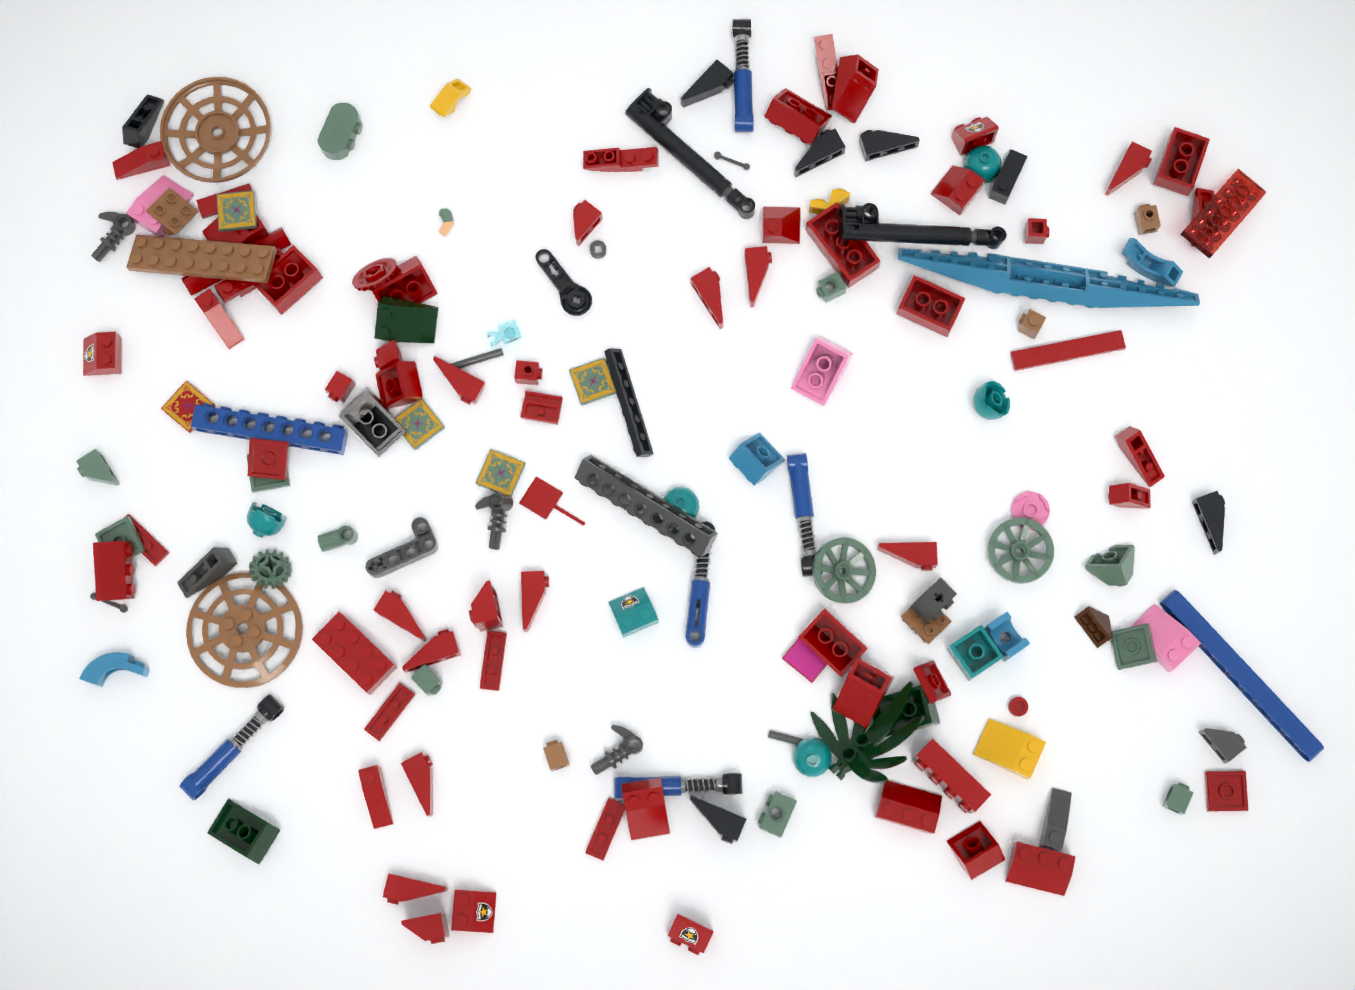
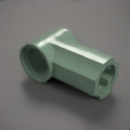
[317,525,358,552]

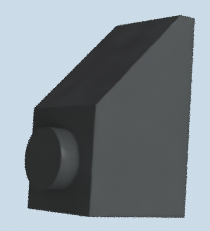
[1198,728,1247,763]

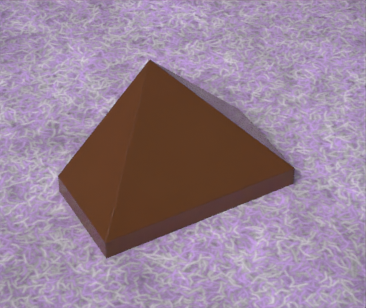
[1074,606,1113,648]

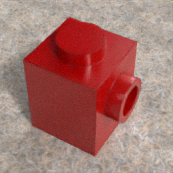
[1025,218,1050,244]
[514,360,543,385]
[324,370,356,403]

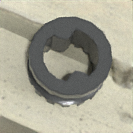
[590,240,607,259]

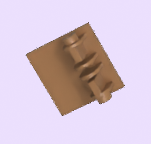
[146,187,199,236]
[901,607,952,645]

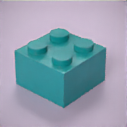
[947,624,1004,681]

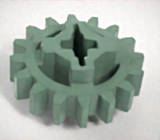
[249,549,292,589]

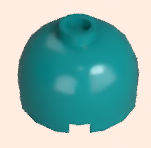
[963,145,1001,184]
[973,381,1010,420]
[663,487,700,525]
[247,502,287,538]
[793,737,832,777]

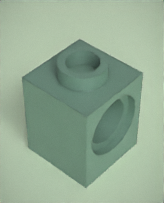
[816,272,846,303]
[410,664,443,696]
[1162,782,1194,815]

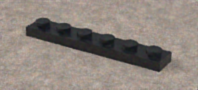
[604,348,654,457]

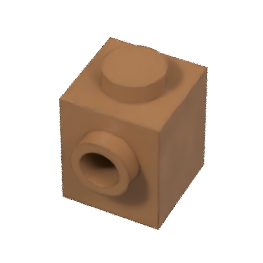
[1134,204,1161,235]
[1018,309,1047,340]
[543,740,570,772]

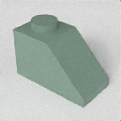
[76,449,120,486]

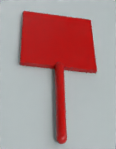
[519,476,586,526]

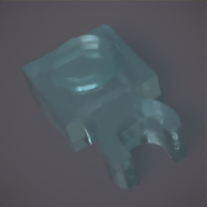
[486,319,522,347]

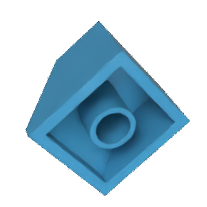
[729,432,785,486]

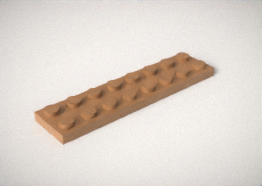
[126,235,277,283]

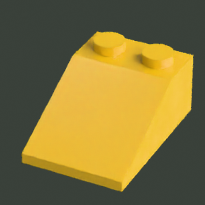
[973,719,1046,780]

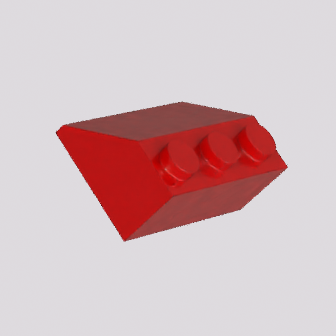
[764,88,832,145]
[251,245,323,315]
[371,256,438,303]
[93,541,136,601]
[469,580,503,632]
[798,608,869,677]
[875,780,942,835]
[1005,842,1076,896]

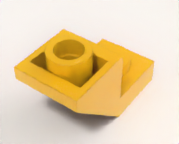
[430,78,471,117]
[808,188,850,214]

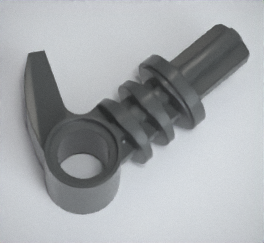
[91,212,136,262]
[475,493,513,550]
[591,725,643,775]

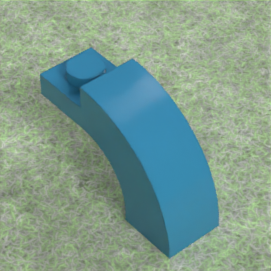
[1121,238,1183,287]
[79,652,150,687]

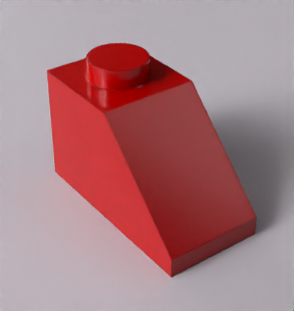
[573,200,603,246]
[374,340,403,370]
[1108,483,1151,509]

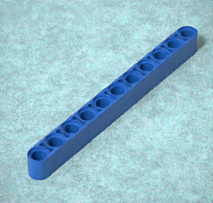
[1160,589,1324,762]

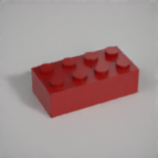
[805,202,881,288]
[312,611,397,695]
[912,738,992,814]

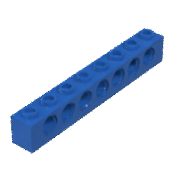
[191,403,348,455]

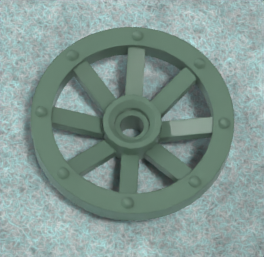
[987,518,1054,584]
[812,537,876,604]

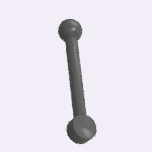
[714,151,750,170]
[90,593,128,613]

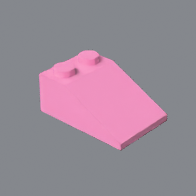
[126,175,194,237]
[791,336,853,406]
[1131,604,1201,673]

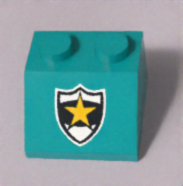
[608,587,659,638]

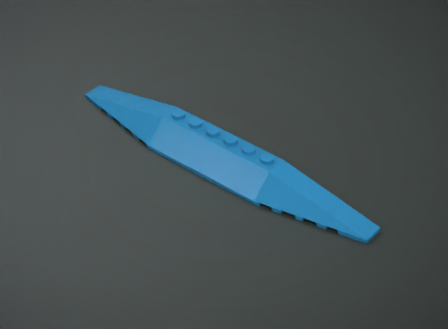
[897,248,1200,308]

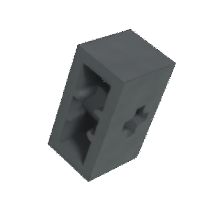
[911,578,957,624]

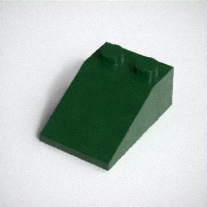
[374,296,439,343]
[873,685,940,738]
[207,799,281,865]

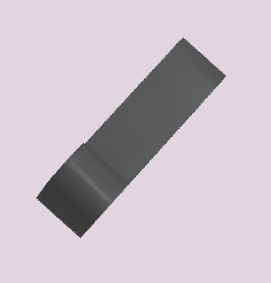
[365,517,438,578]

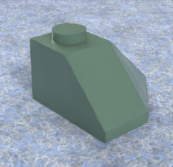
[1085,545,1135,587]

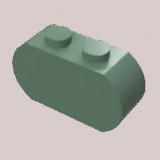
[317,103,362,160]

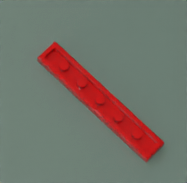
[181,227,291,296]
[1010,330,1126,371]

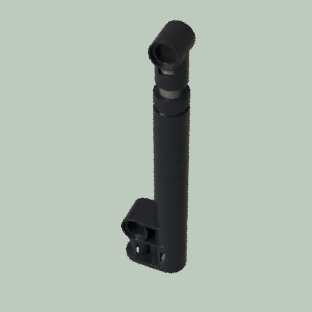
[625,88,755,219]
[838,203,1007,249]

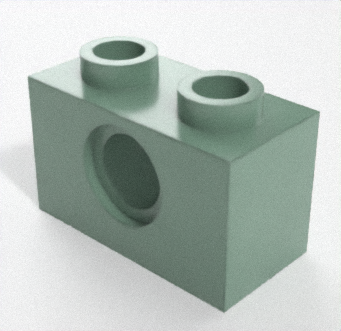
[757,791,797,838]

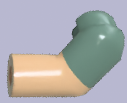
[438,208,454,237]

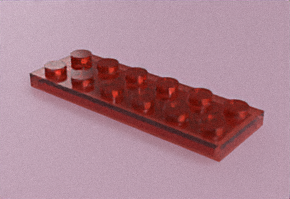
[1180,168,1267,259]

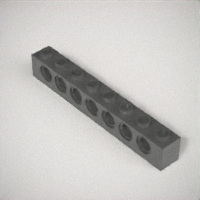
[574,455,718,557]

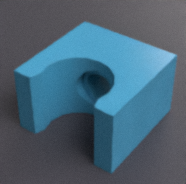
[984,611,1030,662]

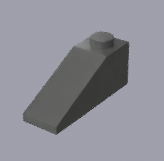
[177,547,238,598]
[1039,788,1072,851]

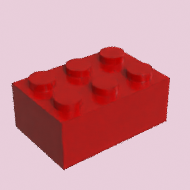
[1153,127,1210,196]
[896,275,966,338]

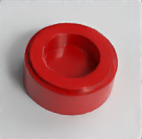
[1008,697,1029,717]

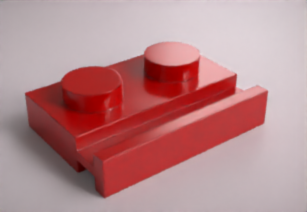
[520,391,563,425]

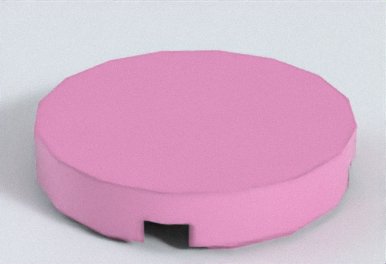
[1011,491,1050,530]

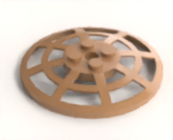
[160,77,272,183]
[186,573,303,688]

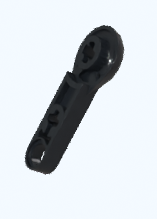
[535,249,592,316]

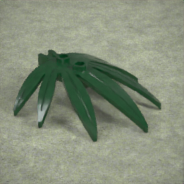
[810,681,924,783]

